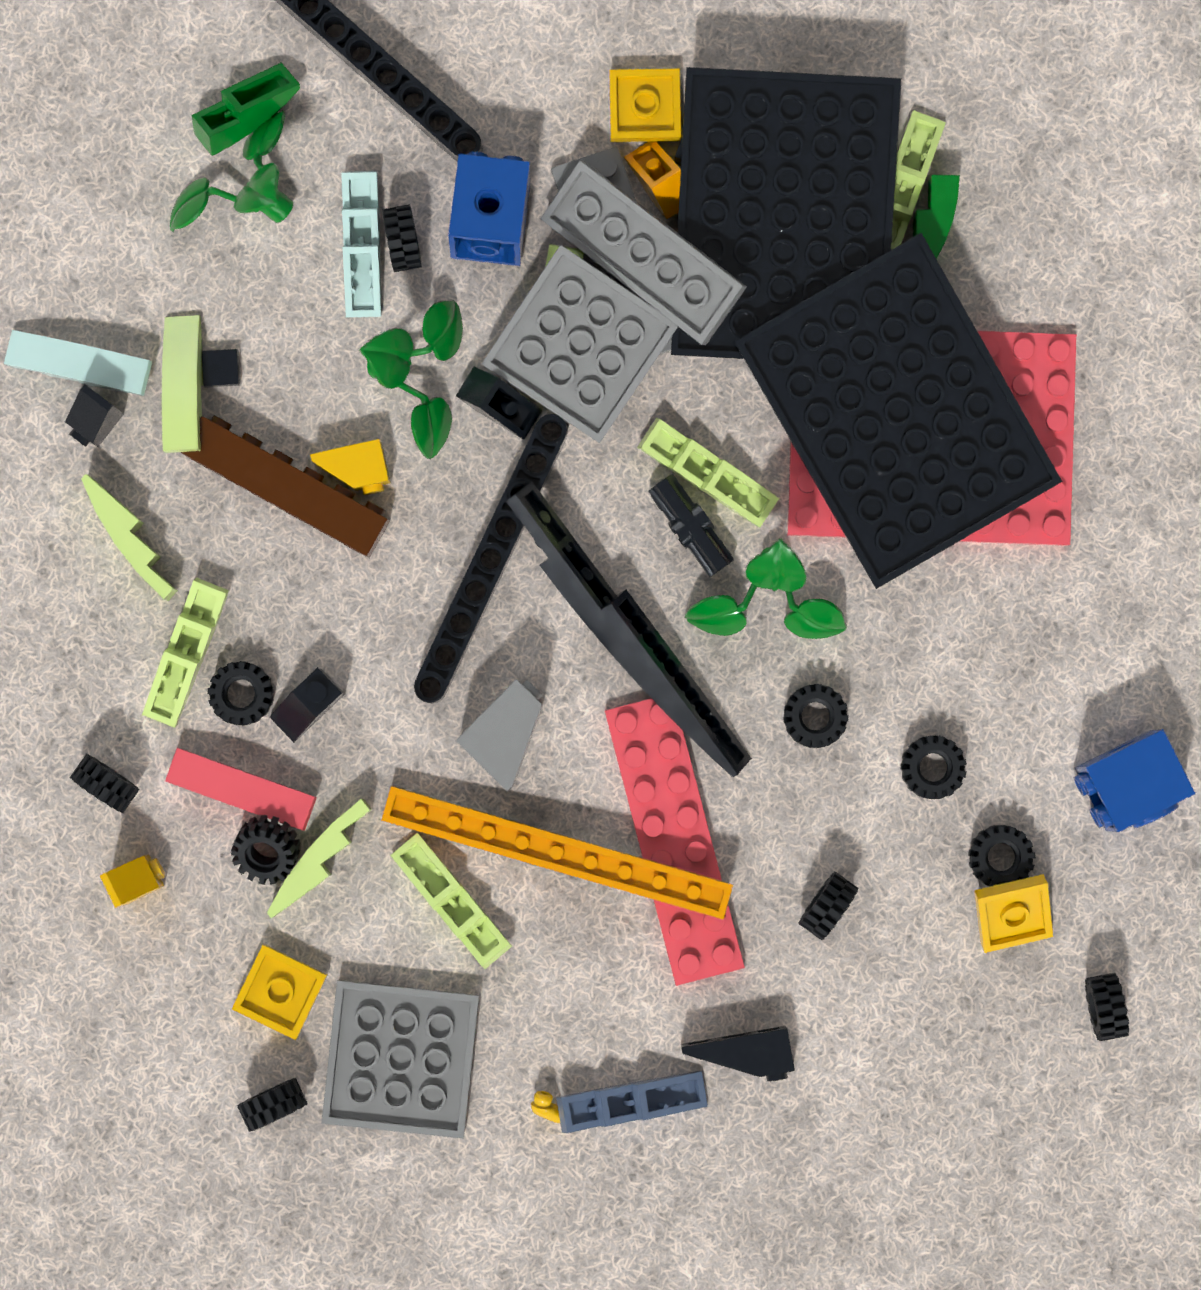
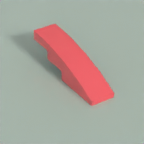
[165,748,317,831]

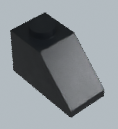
[456,366,542,440]
[65,384,124,447]
[270,667,345,743]

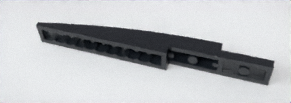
[506,481,752,777]

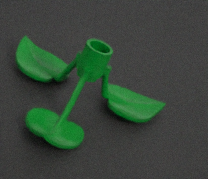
[170,110,294,232]
[359,300,463,459]
[685,539,847,639]

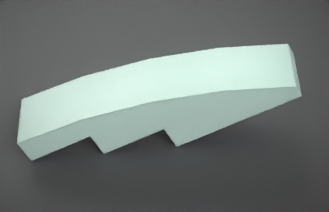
[341,171,381,318]
[4,330,152,396]

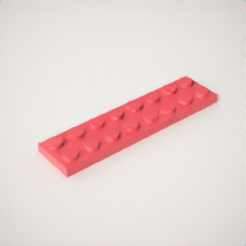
[605,698,745,986]

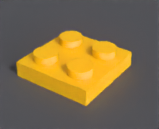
[609,68,681,142]
[974,874,1053,953]
[232,944,328,1040]

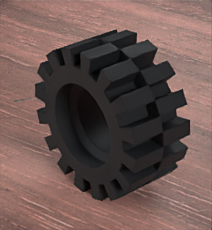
[382,204,422,272]
[207,661,274,726]
[783,684,849,748]
[900,735,967,799]
[70,754,140,813]
[231,815,301,885]
[968,825,1035,887]
[798,871,859,940]
[1085,973,1129,1041]
[237,1078,308,1132]

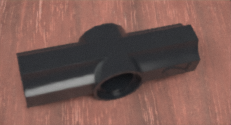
[648,473,734,578]

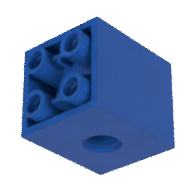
[448,151,530,266]
[1073,729,1196,832]

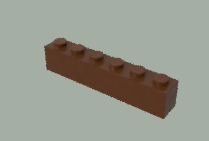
[181,415,390,558]

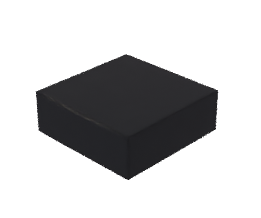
[202,349,240,388]

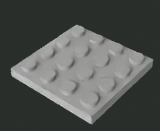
[482,245,678,443]
[321,980,479,1139]

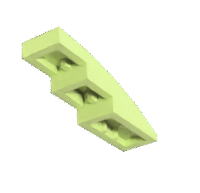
[891,110,946,250]
[162,315,204,453]
[637,418,779,528]
[81,474,178,601]
[142,578,229,728]
[267,799,372,918]
[390,833,512,969]

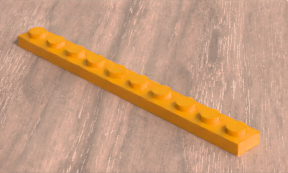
[381,786,734,920]

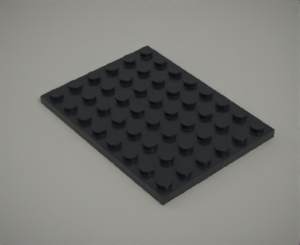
[671,67,902,359]
[734,233,1062,589]

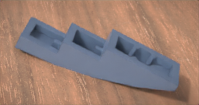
[556,1071,708,1133]

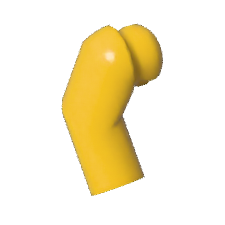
[531,1091,560,1123]

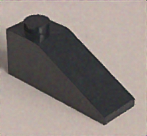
[681,1026,795,1081]

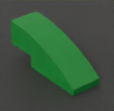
[192,62,300,156]
[913,175,960,259]

